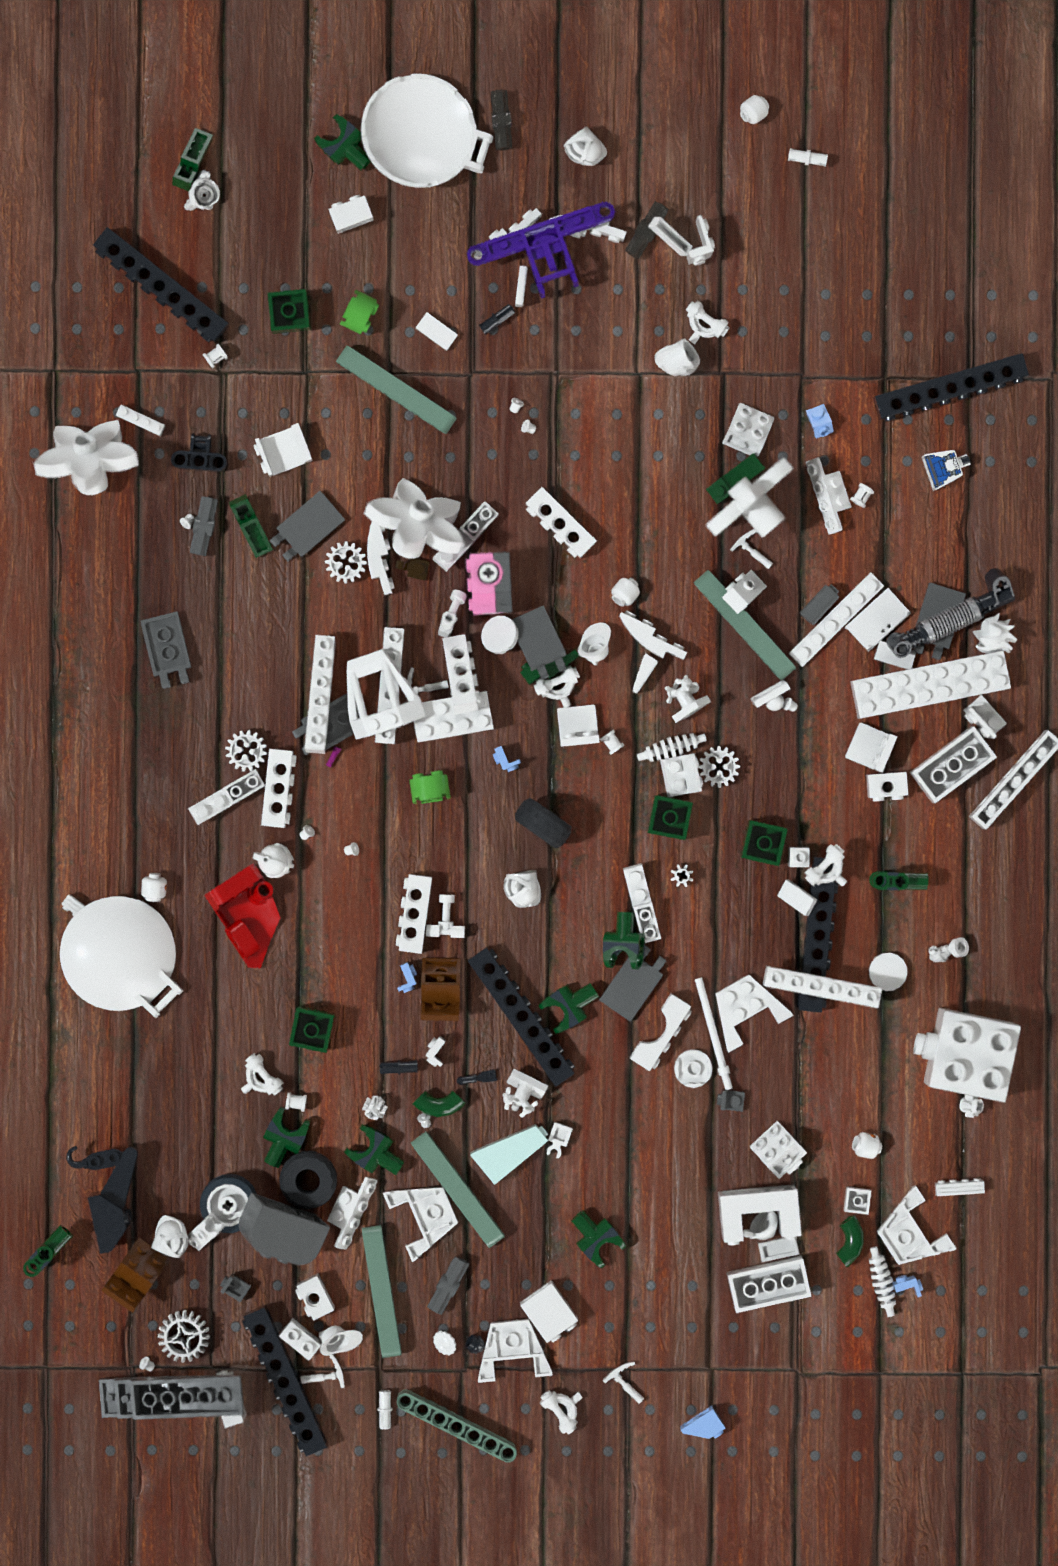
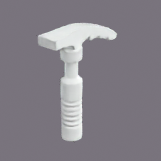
[730,529,773,569]
[407,668,449,702]
[301,1354,345,1388]
[603,1361,644,1404]

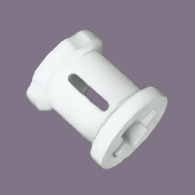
[203,344,228,369]
[850,483,874,508]
[600,729,624,755]
[285,1092,307,1112]

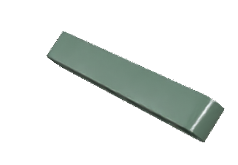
[336,345,457,434]
[693,570,796,681]
[411,1131,505,1248]
[362,1225,402,1358]
[397,1389,517,1462]

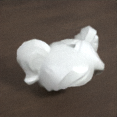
[184,170,220,211]

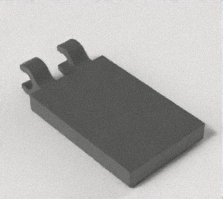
[270,491,345,562]
[913,582,966,660]
[512,605,567,680]
[140,611,192,689]
[292,693,360,755]
[599,946,666,1022]

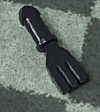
[456,1069,498,1085]

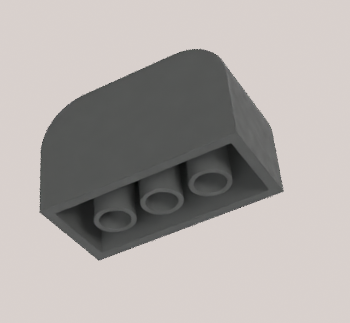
[239,1193,330,1265]

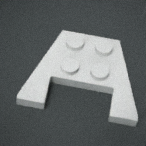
[715,974,793,1053]
[877,1185,956,1265]
[383,1187,458,1262]
[478,1319,552,1383]

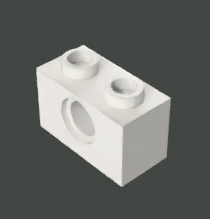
[866,772,908,801]
[295,1273,335,1321]
[279,1318,321,1360]

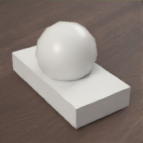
[751,680,790,711]

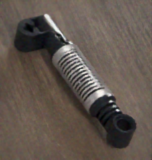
[887,568,1015,658]

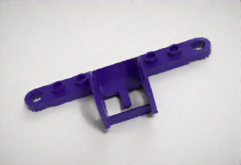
[467,202,615,299]

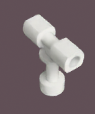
[438,590,467,638]
[426,894,465,938]

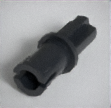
[479,304,515,335]
[379,1060,418,1075]

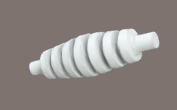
[637,733,707,762]
[869,1247,896,1317]

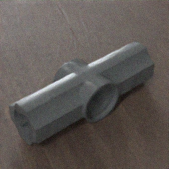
[190,496,218,556]
[427,1256,469,1315]

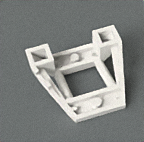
[347,649,426,739]

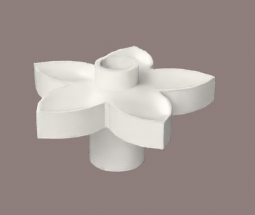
[34,420,138,495]
[706,458,793,538]
[364,478,463,559]

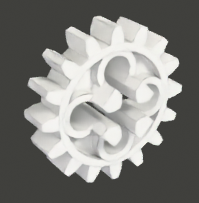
[325,541,367,584]
[225,730,267,772]
[699,746,740,788]

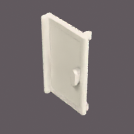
[845,588,911,652]

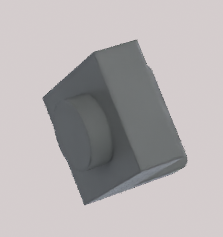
[220,1273,251,1303]

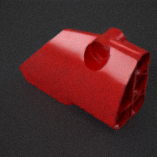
[204,863,280,969]

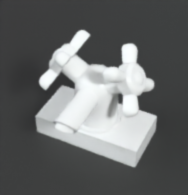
[665,675,711,723]
[503,1069,548,1117]

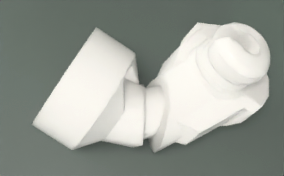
[929,938,969,962]

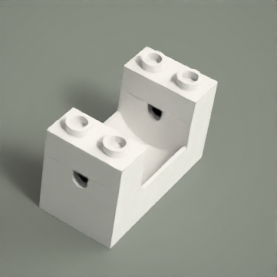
[718,1185,801,1245]

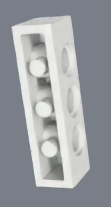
[526,487,596,558]
[442,634,481,714]
[261,749,297,828]
[396,874,432,954]

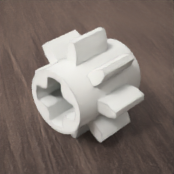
[670,864,693,887]
[960,1095,984,1118]
[362,1096,388,1120]

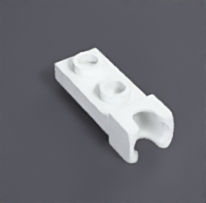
[188,1212,225,1251]

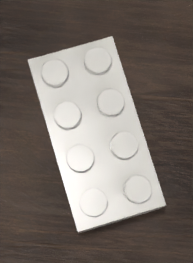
[414,691,493,742]
[910,726,997,803]
[727,1256,811,1313]

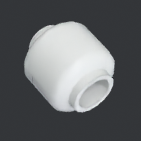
[740,95,769,124]
[611,578,640,607]
[141,873,167,902]
[852,1132,882,1159]

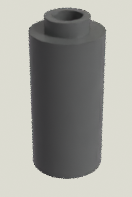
[800,584,839,626]

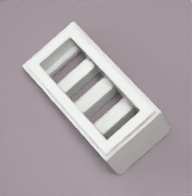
[633,653,658,694]

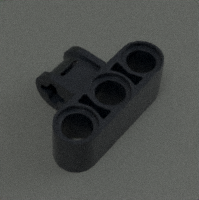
[171,433,228,472]

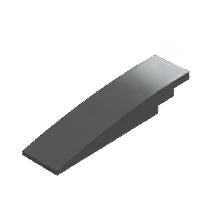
[99,1375,244,1420]

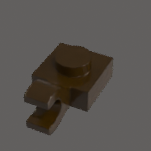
[395,558,430,581]

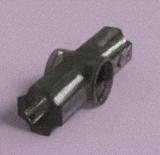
[491,90,512,151]
[625,201,669,260]

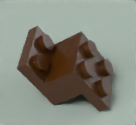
[421,958,461,1021]
[101,1238,170,1313]

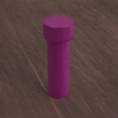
[326,746,341,767]

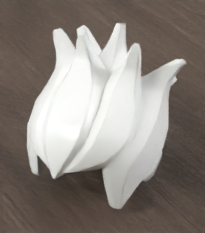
[973,613,1017,653]

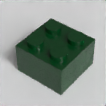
[267,289,311,334]
[647,795,693,840]
[740,820,788,866]
[289,1006,335,1053]

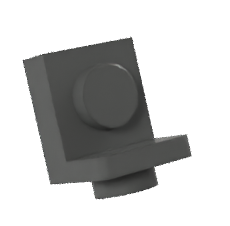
[717,1089,745,1112]

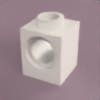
[788,847,809,867]

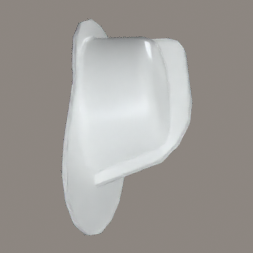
[578,623,611,665]
[319,1325,363,1356]

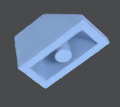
[680,1406,725,1439]

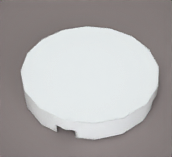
[481,616,519,654]
[869,953,907,991]
[674,1049,713,1088]

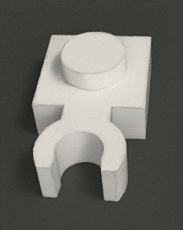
[547,1122,573,1158]

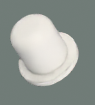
[510,398,524,413]
[521,420,536,434]
[180,514,195,529]
[783,697,798,711]
[300,825,315,840]
[344,842,359,856]
[417,1113,431,1128]
[139,1357,155,1371]

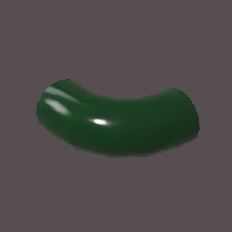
[412,1090,466,1117]
[836,1214,864,1268]

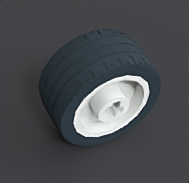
[200,1174,257,1233]

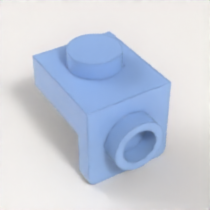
[806,404,833,438]
[492,746,521,772]
[397,962,417,993]
[892,1275,923,1297]

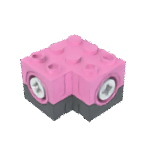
[466,552,512,615]

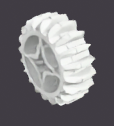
[158,1310,210,1363]

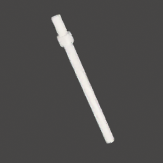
[695,977,732,1090]

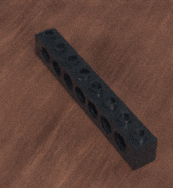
[93,227,230,343]
[873,353,1029,422]
[797,857,838,1013]
[468,947,575,1087]
[242,1304,328,1457]

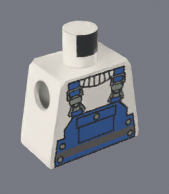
[922,450,970,491]

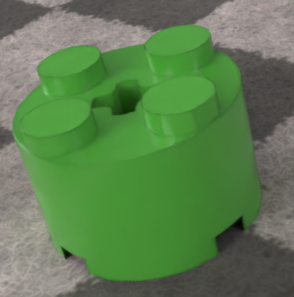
[340,290,379,335]
[409,771,451,804]

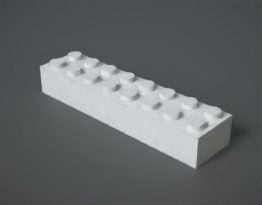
[850,651,1011,719]

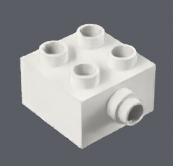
[913,1008,1021,1102]

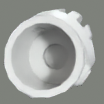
[564,126,607,166]
[655,339,700,376]
[253,843,294,878]
[503,870,541,908]
[151,1215,189,1258]

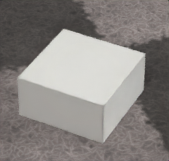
[844,1186,871,1214]

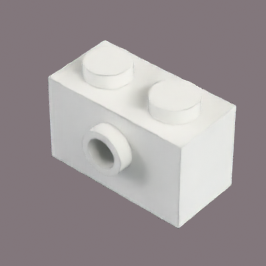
[329,195,373,234]
[722,570,767,614]

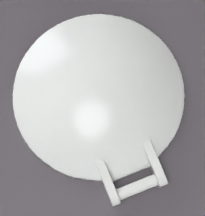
[361,74,494,188]
[60,896,183,1018]

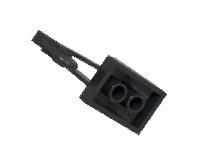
[66,1146,138,1254]

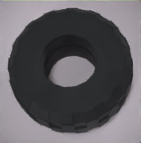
[515,798,571,848]
[280,1151,337,1209]

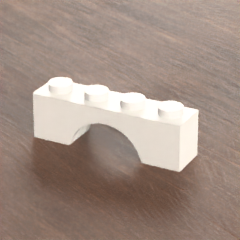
[630,993,692,1071]

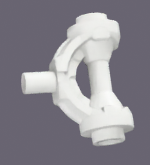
[686,300,730,344]
[533,665,580,708]
[805,844,847,886]
[241,1053,283,1096]
[540,1390,582,1434]

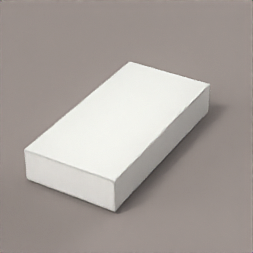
[515,266,527,307]
[416,313,458,351]
[874,641,916,670]
[777,880,817,916]
[758,1237,799,1262]

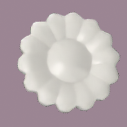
[433,1331,456,1355]

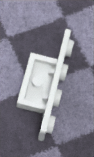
[806,457,851,535]
[327,1177,377,1250]

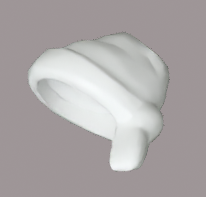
[743,1211,778,1240]

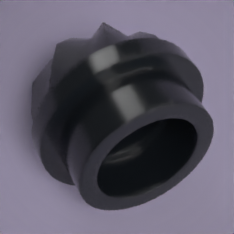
[465,1334,485,1354]

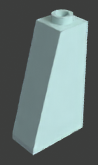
[470,1124,548,1185]

